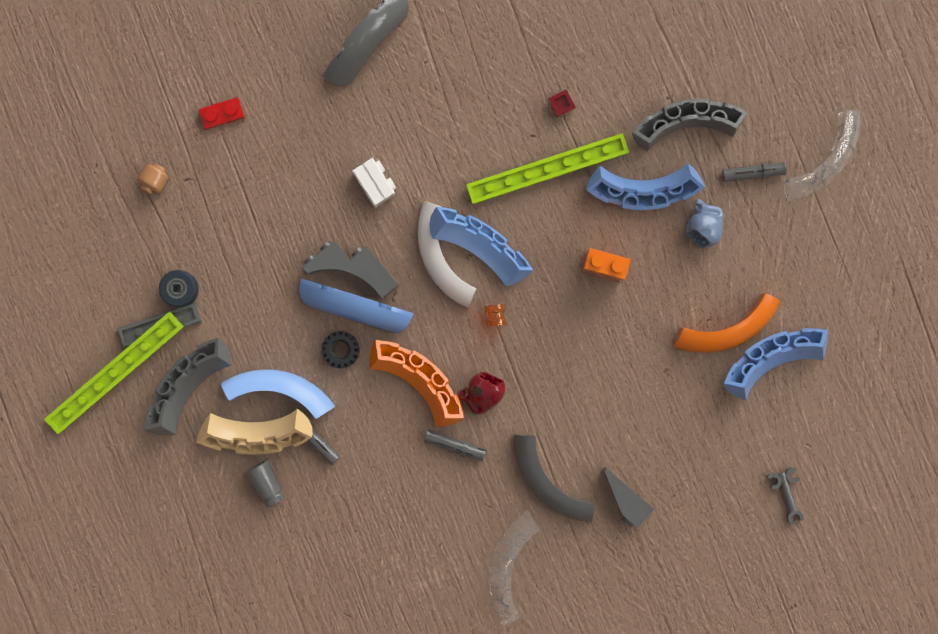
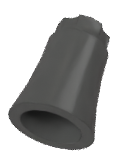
[243,459,285,507]

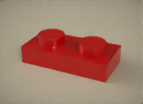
[199,97,245,130]

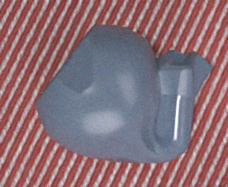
[685,199,724,248]

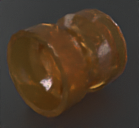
[485,304,507,327]

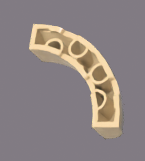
[196,409,313,455]

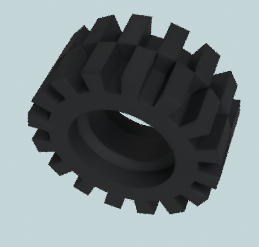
[321,331,360,368]

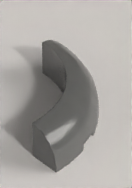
[322,0,409,85]
[632,99,748,152]
[144,338,231,435]
[514,434,594,522]

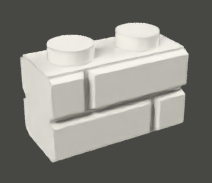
[352,158,396,207]

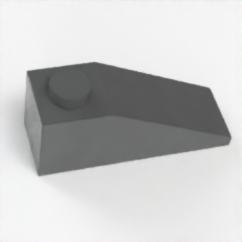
[603,467,654,528]

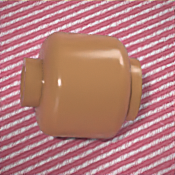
[137,163,169,195]

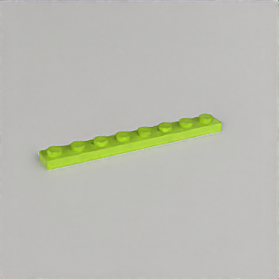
[466,133,629,204]
[44,312,184,434]

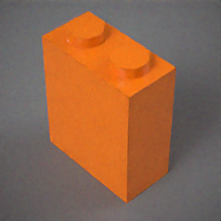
[581,248,631,282]

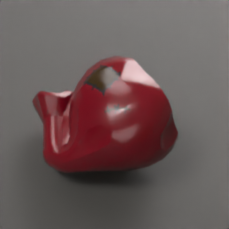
[457,372,505,415]

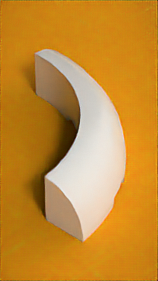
[418,201,476,308]

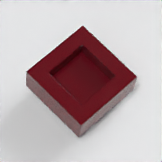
[548,89,576,118]

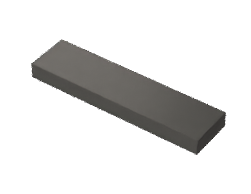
[117,302,203,348]

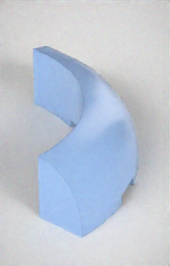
[221,369,335,419]

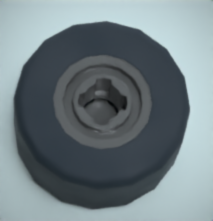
[159,270,199,307]

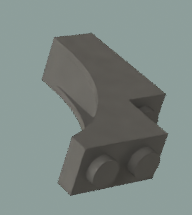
[302,241,399,298]

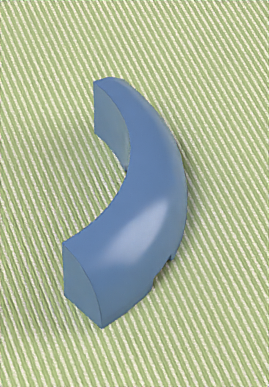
[587,163,705,210]
[429,207,533,286]
[299,279,413,333]
[724,328,828,400]

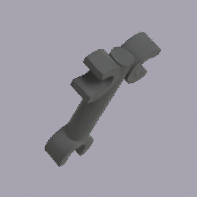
[767,467,804,524]

